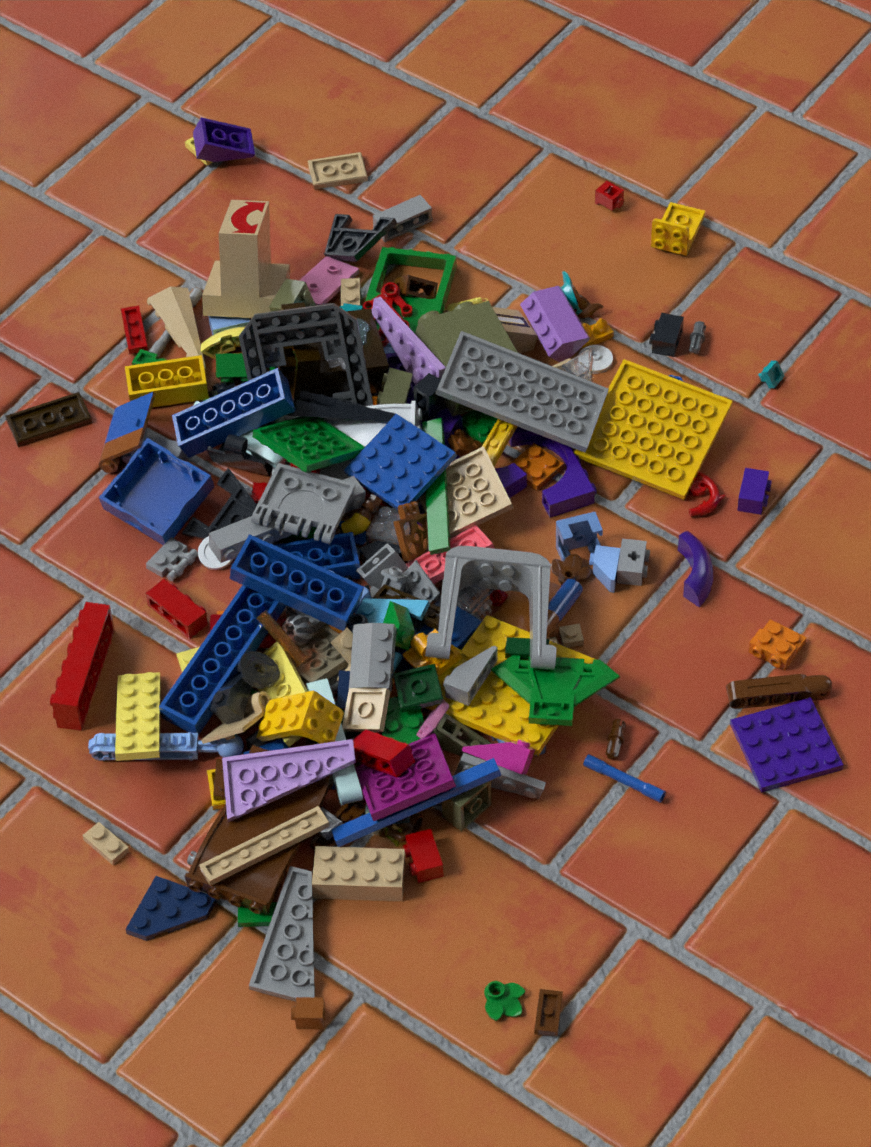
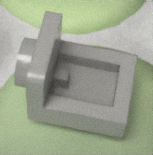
[381,566,408,591]

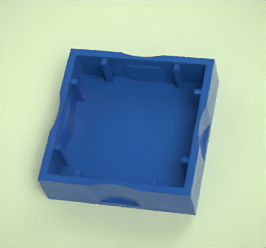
[99,438,215,545]

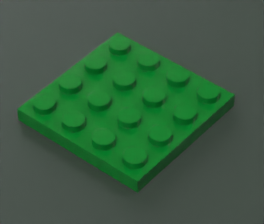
[252,416,365,473]

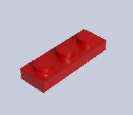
[120,305,148,354]

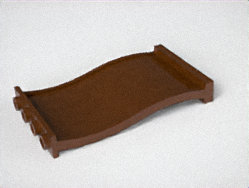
[184,745,334,915]

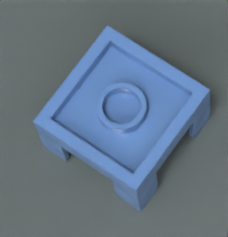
[556,512,603,561]

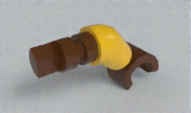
[334,494,382,536]

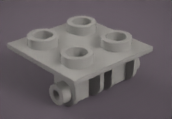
[403,560,440,603]

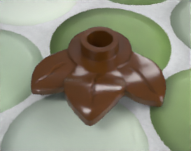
[551,554,592,586]

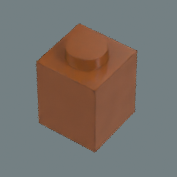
[291,997,325,1029]

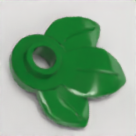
[484,981,525,1021]

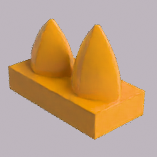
[579,318,614,351]

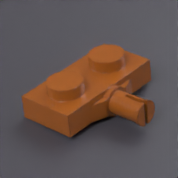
[447,429,483,456]

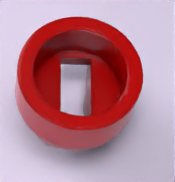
[489,590,508,606]

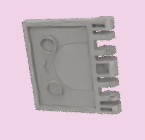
[251,463,355,544]

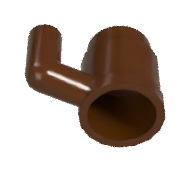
[387,813,423,842]

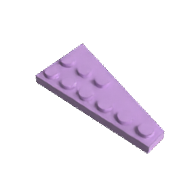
[372,297,446,385]
[222,739,356,822]

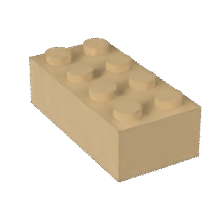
[312,846,406,902]

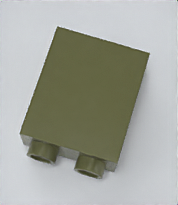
[415,301,518,417]

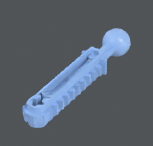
[88,732,244,761]

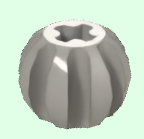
[282,614,313,645]

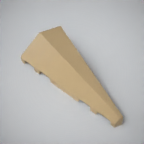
[147,286,206,370]

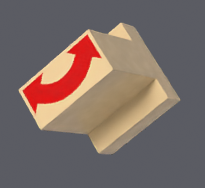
[202,200,290,318]

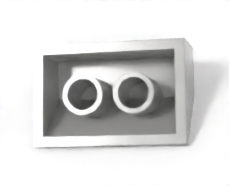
[349,623,397,692]

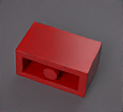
[402,829,444,883]

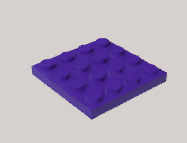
[730,698,843,793]

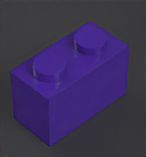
[737,468,772,515]

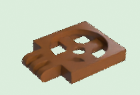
[393,501,429,561]

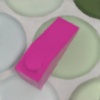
[462,739,535,774]

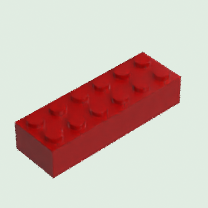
[50,602,115,731]

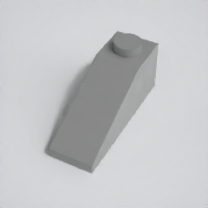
[443,646,498,706]

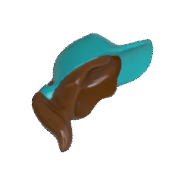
[561,271,604,319]

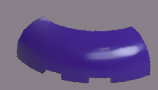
[678,531,713,607]

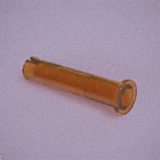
[256,610,310,667]

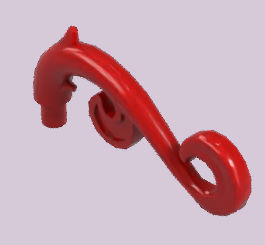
[688,472,725,517]

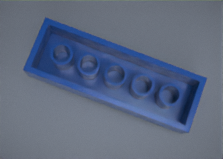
[172,368,295,458]
[230,534,364,631]

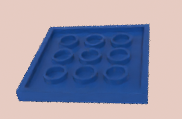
[343,414,457,510]

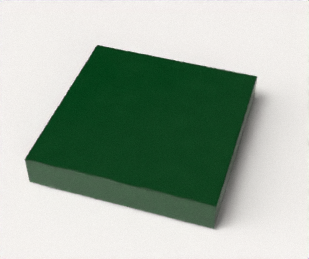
[393,664,444,713]

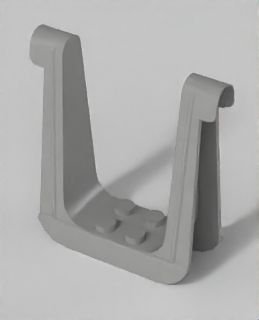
[425,546,556,670]

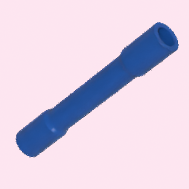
[583,754,666,803]

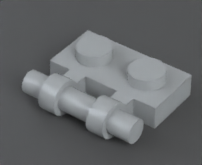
[146,537,198,581]

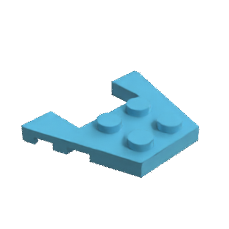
[356,598,430,673]

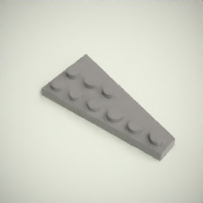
[249,866,315,1002]

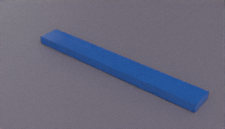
[331,758,502,847]

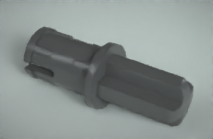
[689,321,706,354]

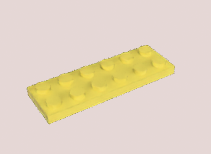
[247,640,308,747]
[115,672,161,761]

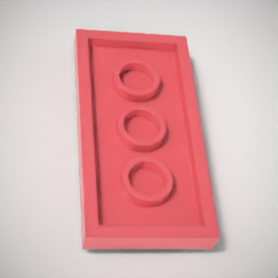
[406,525,495,584]

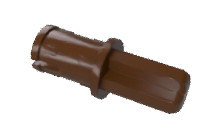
[605,719,626,759]

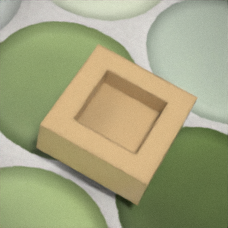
[559,624,584,648]

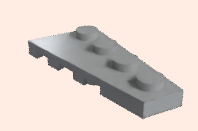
[454,753,546,799]

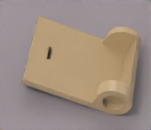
[201,691,271,744]

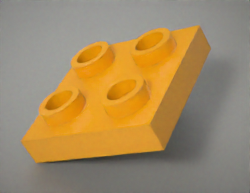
[402,629,462,677]

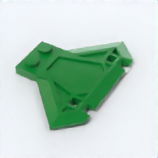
[491,655,620,726]

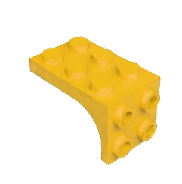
[651,202,705,256]
[256,690,344,744]

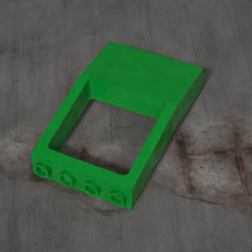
[366,247,457,341]

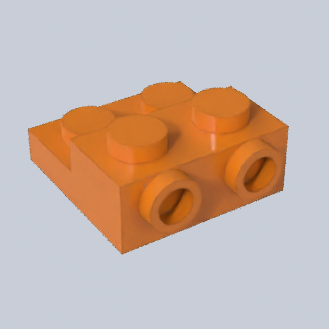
[749,619,807,671]

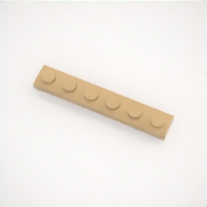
[199,806,330,886]

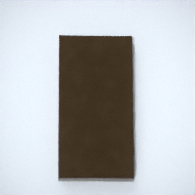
[5,392,92,447]

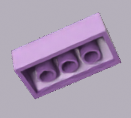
[520,286,590,362]

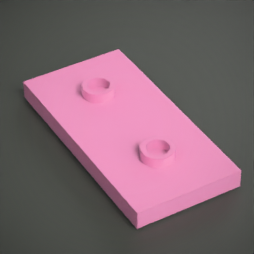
[299,256,359,305]

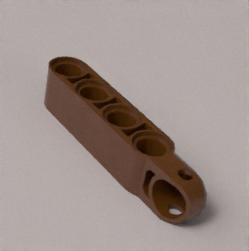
[726,674,832,709]

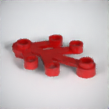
[363,282,413,347]

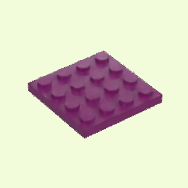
[355,733,456,821]

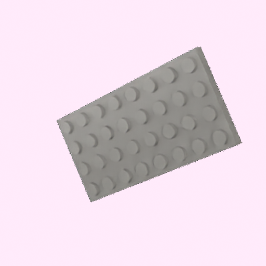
[436,331,609,452]

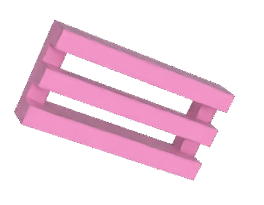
[416,701,449,739]

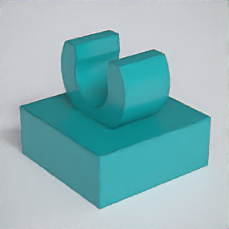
[758,360,785,388]

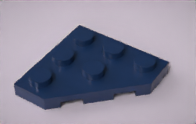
[125,876,217,941]

